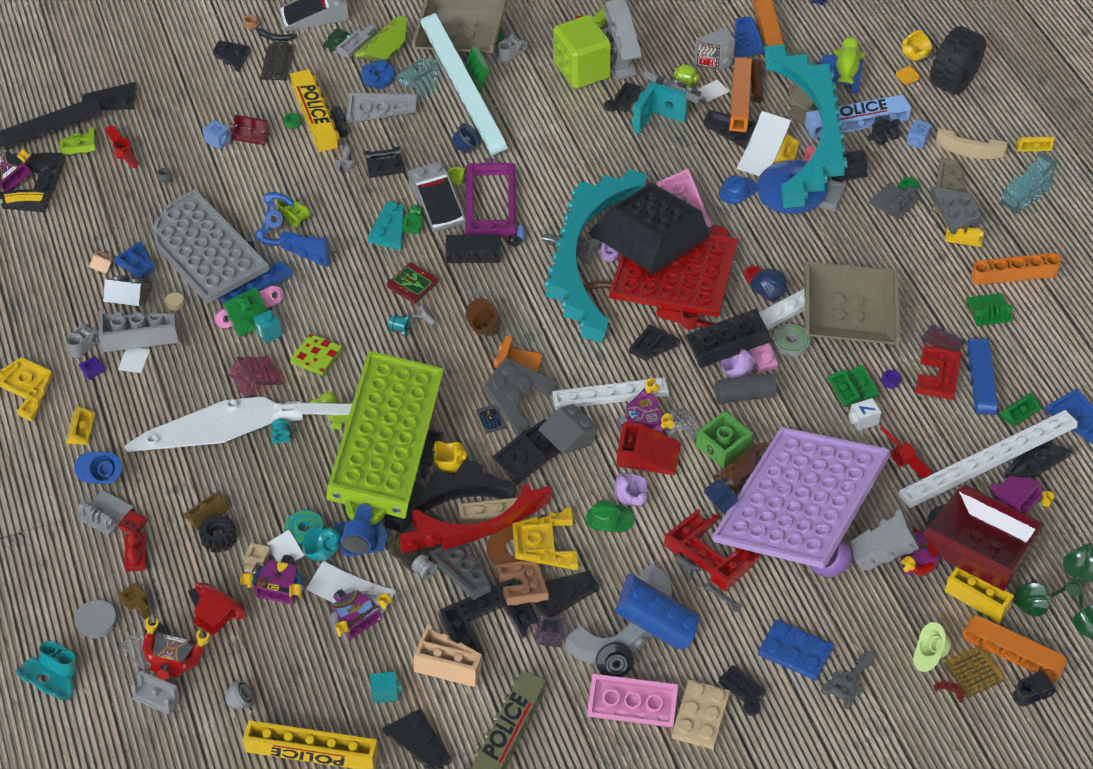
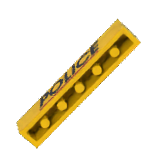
[290,69,340,153]
[242,720,379,769]

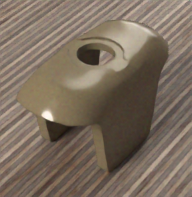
[787,83,817,125]

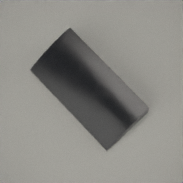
[686,308,771,368]

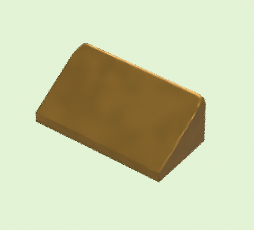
[183,493,230,530]

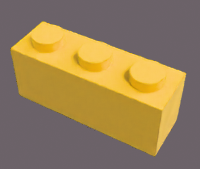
[945,567,1014,623]

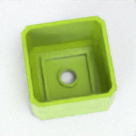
[553,15,611,89]

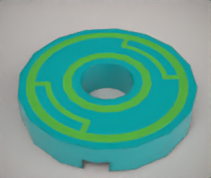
[284,510,325,547]

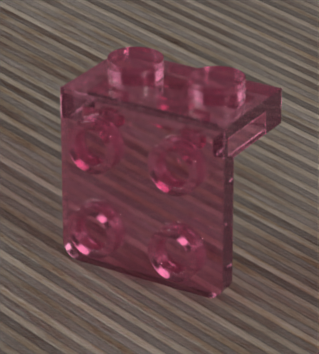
[229,357,284,398]

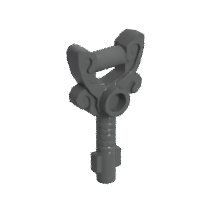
[542,234,601,265]
[821,651,875,709]

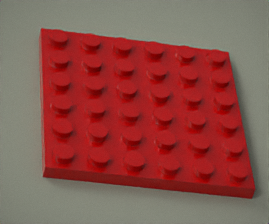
[609,234,738,317]

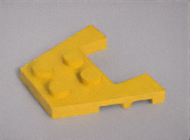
[0,357,53,422]
[512,507,578,570]

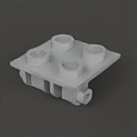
[77,490,134,536]

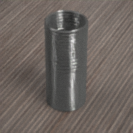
[715,373,777,404]

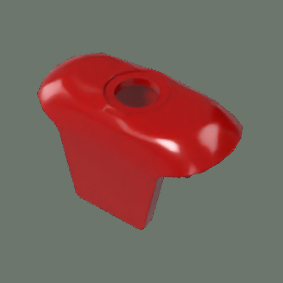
[193,582,246,635]

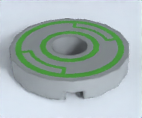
[773,324,810,357]

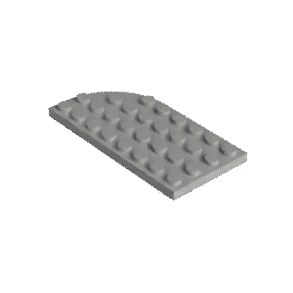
[153,189,270,304]

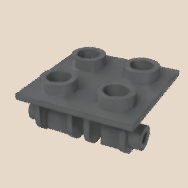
[869,183,919,220]

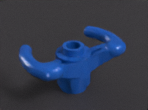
[255,192,294,246]

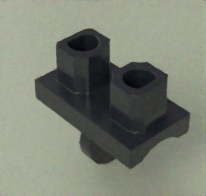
[868,116,902,146]

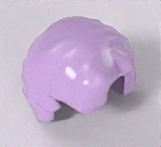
[720,349,755,378]
[614,473,648,506]

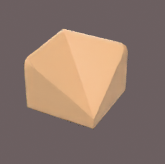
[89,250,112,273]

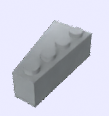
[99,311,179,352]

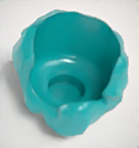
[302,526,341,562]

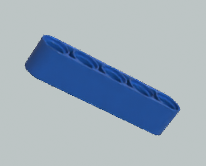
[967,338,997,415]

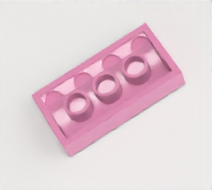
[656,169,712,228]
[587,674,678,728]

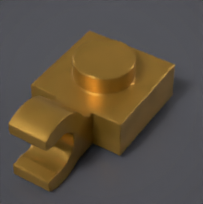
[118,583,151,619]

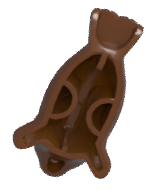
[714,442,766,491]

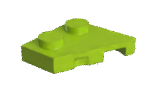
[59,127,96,155]

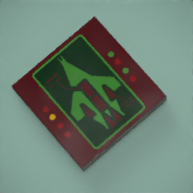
[386,262,438,304]

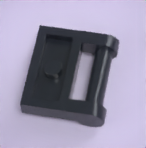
[365,146,404,178]

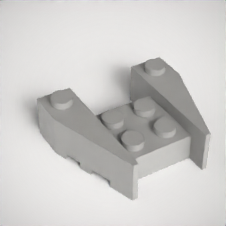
[601,0,642,80]

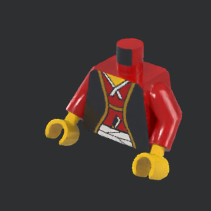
[142,617,210,680]

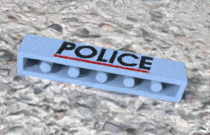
[805,94,911,139]

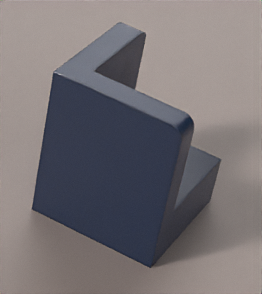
[704,478,739,513]

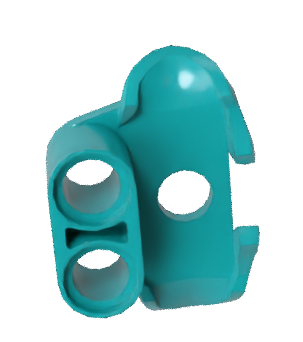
[14,641,76,701]

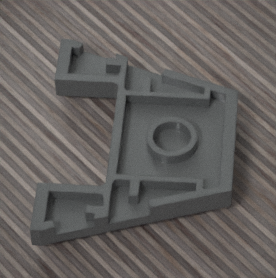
[643,70,706,104]
[483,358,558,436]

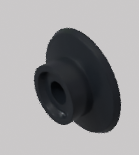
[596,642,634,677]

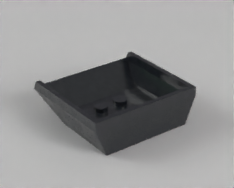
[588,182,709,275]

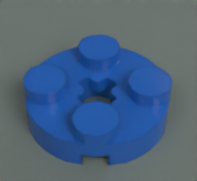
[361,60,395,89]

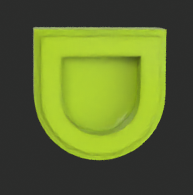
[447,167,466,185]

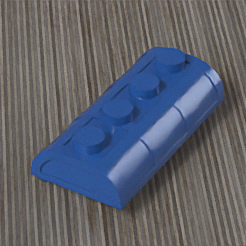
[615,573,700,650]

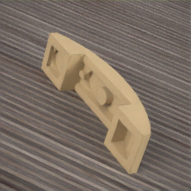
[935,128,1008,159]

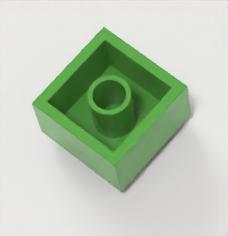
[696,410,753,468]

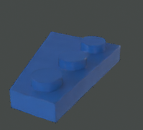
[734,16,764,58]
[280,231,331,267]

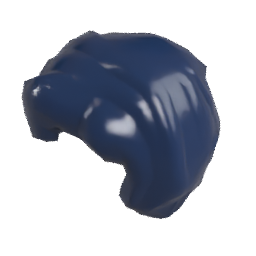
[750,268,787,302]

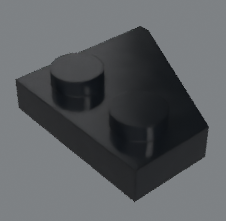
[213,40,250,72]

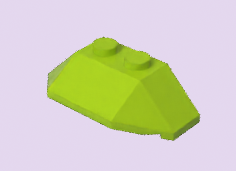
[355,16,407,61]

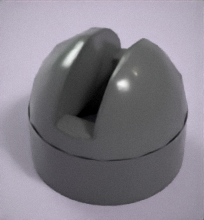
[157,168,172,183]

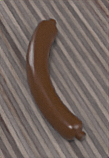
[583,281,613,291]

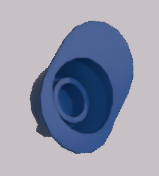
[719,175,757,204]
[74,452,122,484]

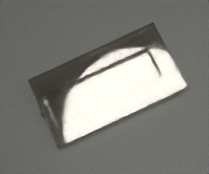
[261,42,295,81]

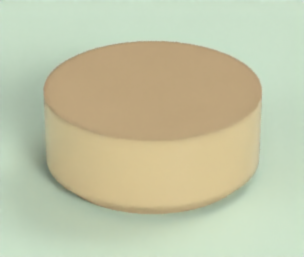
[165,292,185,310]

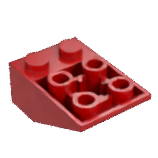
[616,422,681,476]

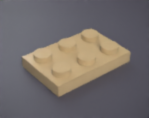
[671,680,730,750]

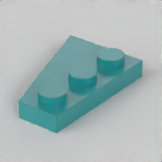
[367,201,404,250]

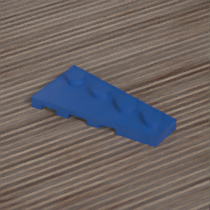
[217,261,293,303]

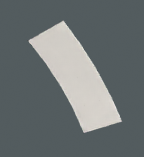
[736,111,791,176]
[306,561,396,620]

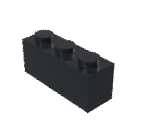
[446,234,501,263]

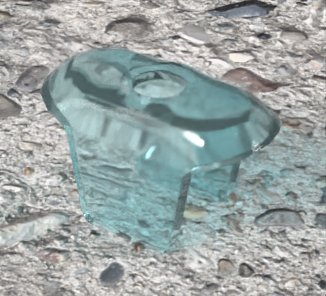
[395,57,440,100]

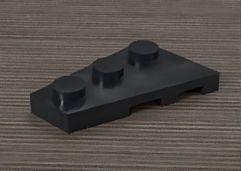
[534,571,600,620]

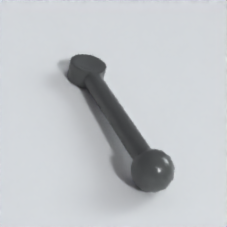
[705,583,740,612]

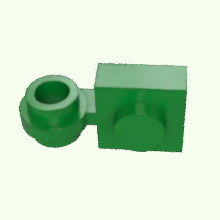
[402,205,423,234]

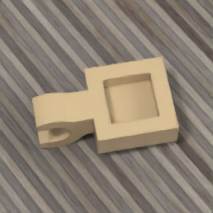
[244,543,271,574]

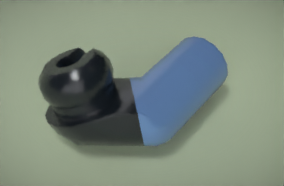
[507,225,525,247]

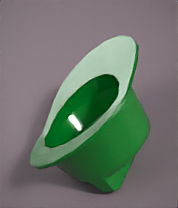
[586,500,635,532]

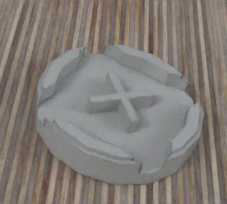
[74,600,117,639]

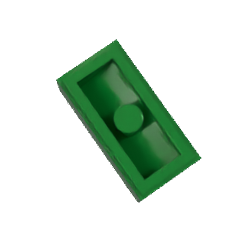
[998,392,1042,427]

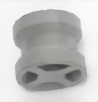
[412,554,438,580]

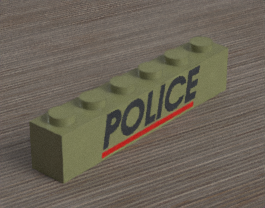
[468,671,546,769]

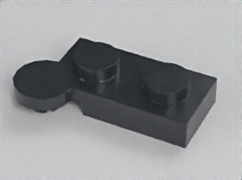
[604,82,641,112]
[719,665,766,716]

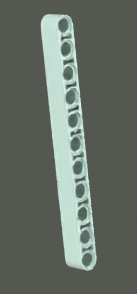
[420,13,508,156]

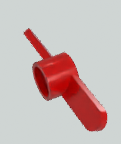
[106,125,139,168]
[656,307,716,330]
[880,426,933,479]

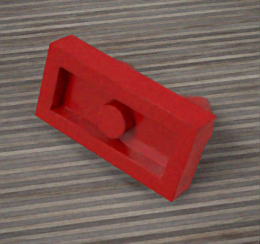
[125,530,147,572]

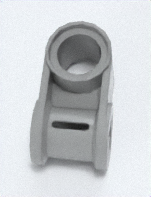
[498,34,527,63]
[66,323,100,358]

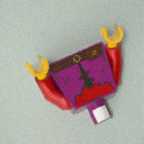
[901,516,943,577]

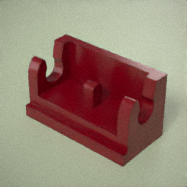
[231,115,270,145]

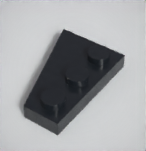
[82,82,137,110]
[703,110,757,149]
[1004,441,1071,479]
[382,709,452,769]

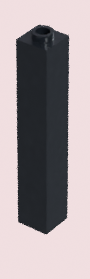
[0,97,102,150]

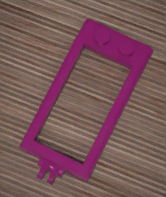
[465,158,516,237]

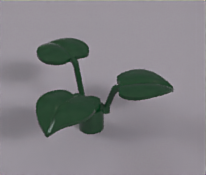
[1013,543,1093,639]

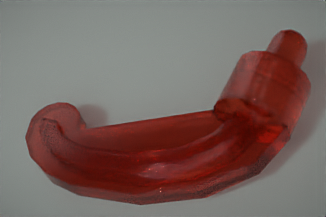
[933,681,965,703]

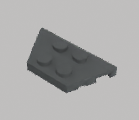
[930,186,982,235]

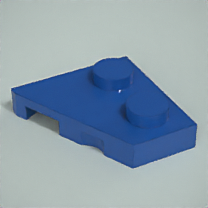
[114,241,154,278]

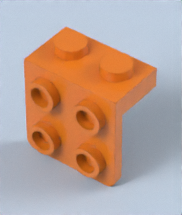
[494,335,542,372]

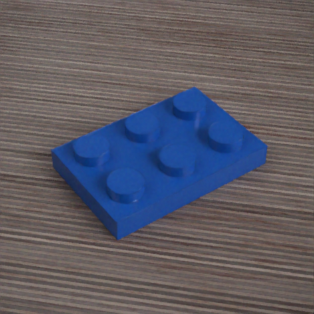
[758,619,834,681]

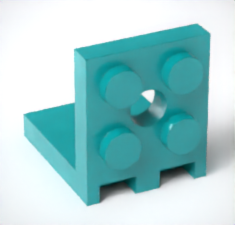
[632,81,688,134]

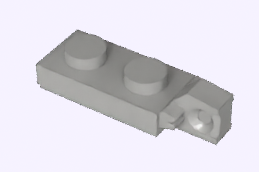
[336,25,376,59]

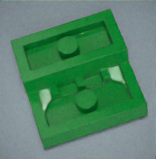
[827,365,880,407]

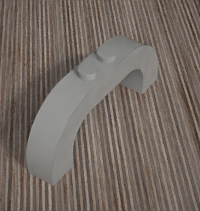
[566,563,672,665]

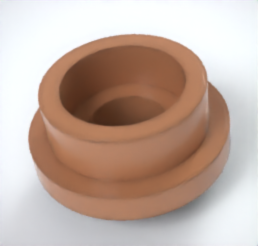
[243,14,259,30]

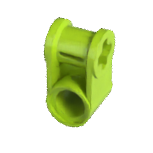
[277,197,311,228]

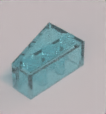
[1000,151,1057,214]

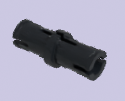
[331,106,349,137]

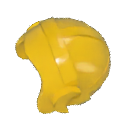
[433,441,467,474]

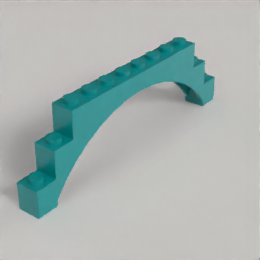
[764,44,847,208]
[544,168,647,343]

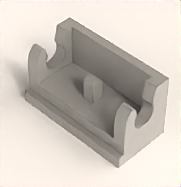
[131,671,180,715]

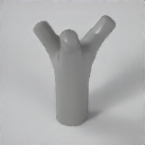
[412,305,437,327]

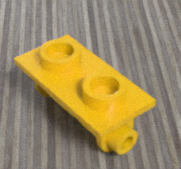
[945,227,984,247]

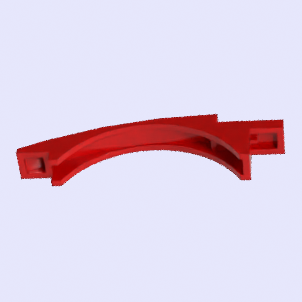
[399,484,552,553]

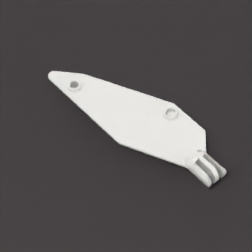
[124,397,303,452]

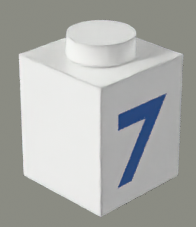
[848,398,881,431]

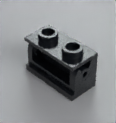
[831,150,868,182]

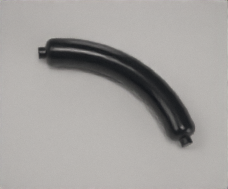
[258,28,297,41]

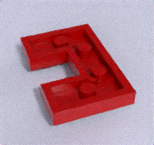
[915,345,962,400]

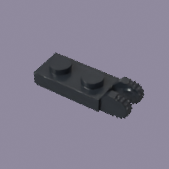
[420,429,443,479]

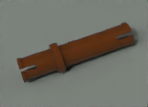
[751,59,764,103]

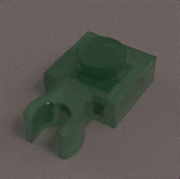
[323,28,351,53]

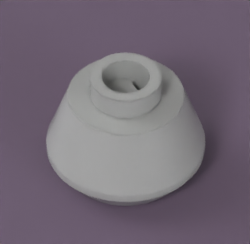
[225,680,253,709]

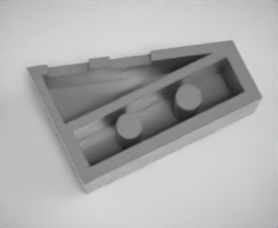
[849,508,919,572]

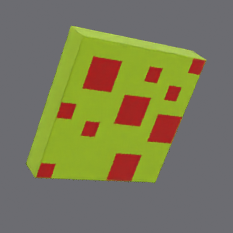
[290,333,343,376]

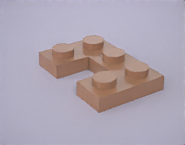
[496,561,548,605]

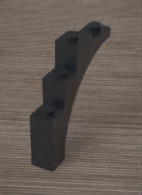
[385,459,515,534]

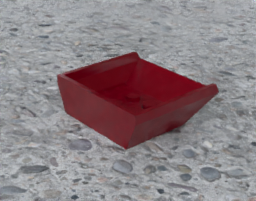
[923,484,1044,591]

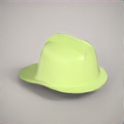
[913,622,951,672]

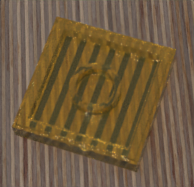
[944,645,1005,698]

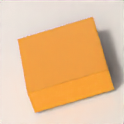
[896,66,920,86]

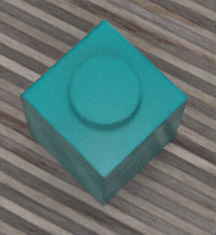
[254,310,282,344]
[370,671,402,704]

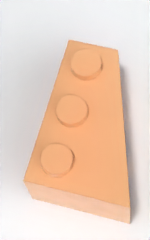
[414,624,482,687]

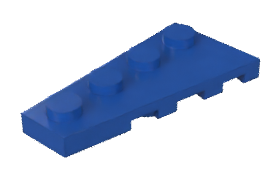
[1044,388,1093,444]

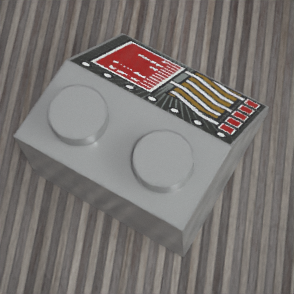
[694,28,735,70]

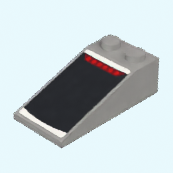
[279,0,349,31]
[408,161,466,233]

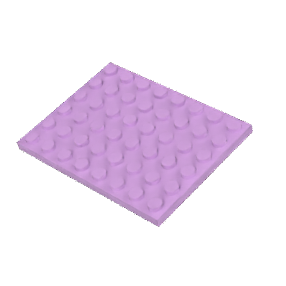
[712,427,890,569]

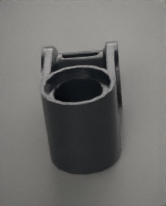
[1013,671,1057,707]

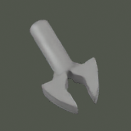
[335,146,354,173]

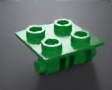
[966,293,1013,326]

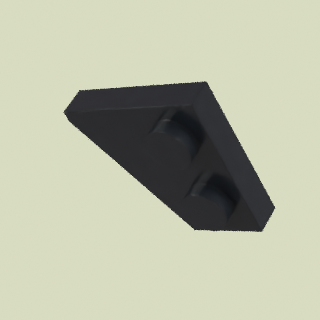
[629,324,680,361]

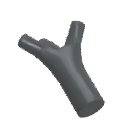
[675,554,701,581]

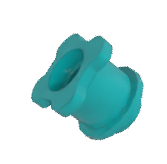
[388,313,411,337]
[271,418,291,444]

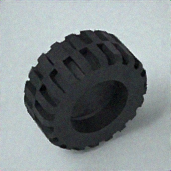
[930,26,986,95]

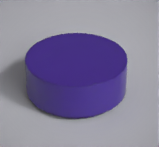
[881,370,901,389]

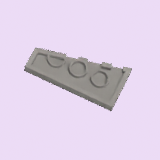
[346,93,417,124]

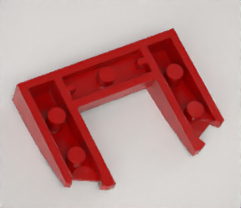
[663,509,760,592]

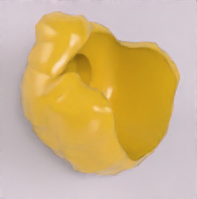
[902,30,932,62]

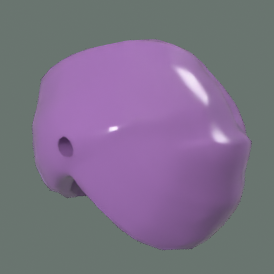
[810,540,852,578]

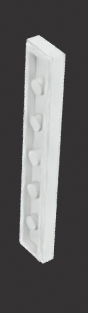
[552,377,669,410]

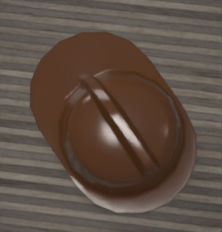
[465,298,500,336]

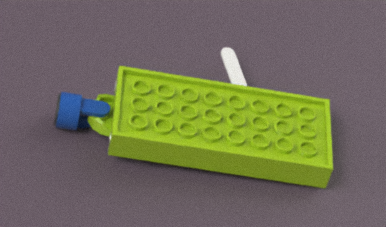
[294,350,444,553]

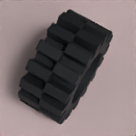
[199,514,237,553]

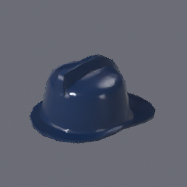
[452,123,481,154]

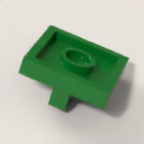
[465,47,490,94]
[222,287,268,337]

